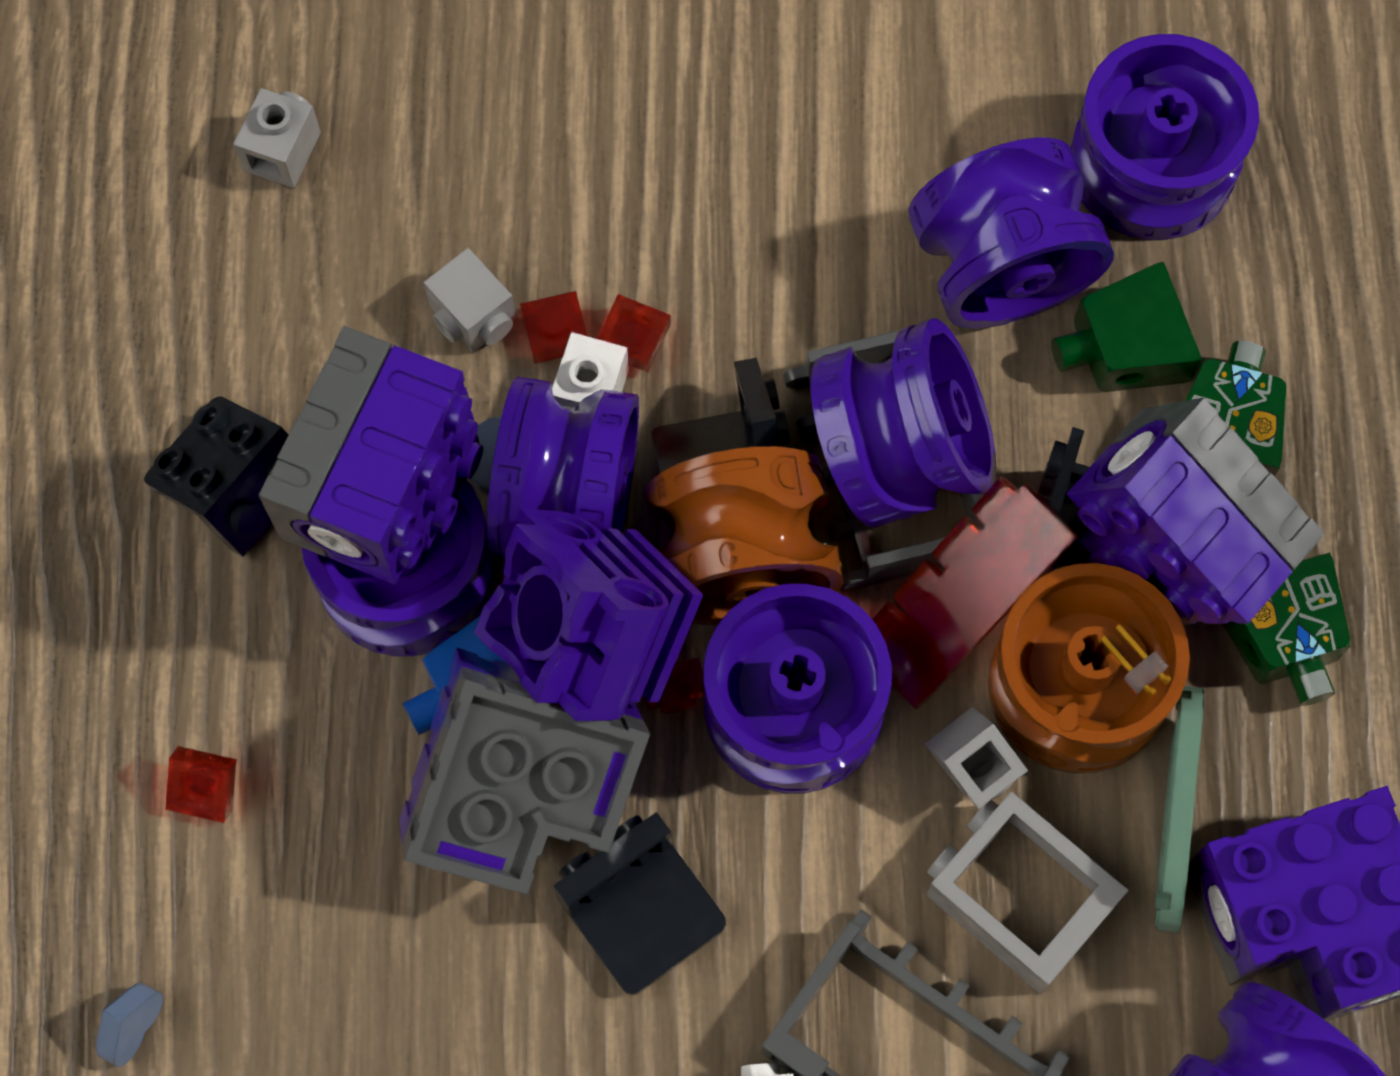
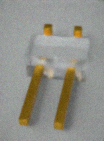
[1100,624,1171,697]

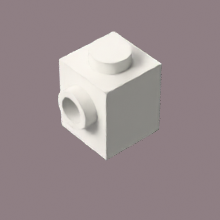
[552,332,629,411]

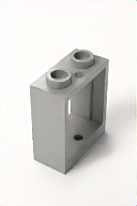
[926,791,1128,994]

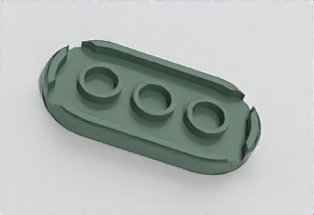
[1154,686,1204,934]

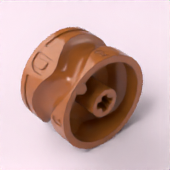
[644,446,844,625]
[988,563,1190,774]

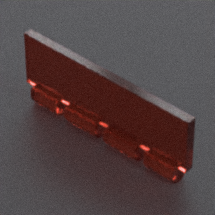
[872,477,1078,709]

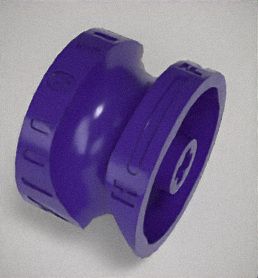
[1070,34,1259,240]
[908,137,1114,329]
[811,318,997,527]
[487,377,639,557]
[301,478,495,656]
[704,584,892,794]
[1168,982,1386,1076]

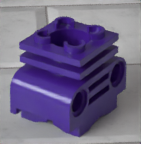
[474,509,703,721]

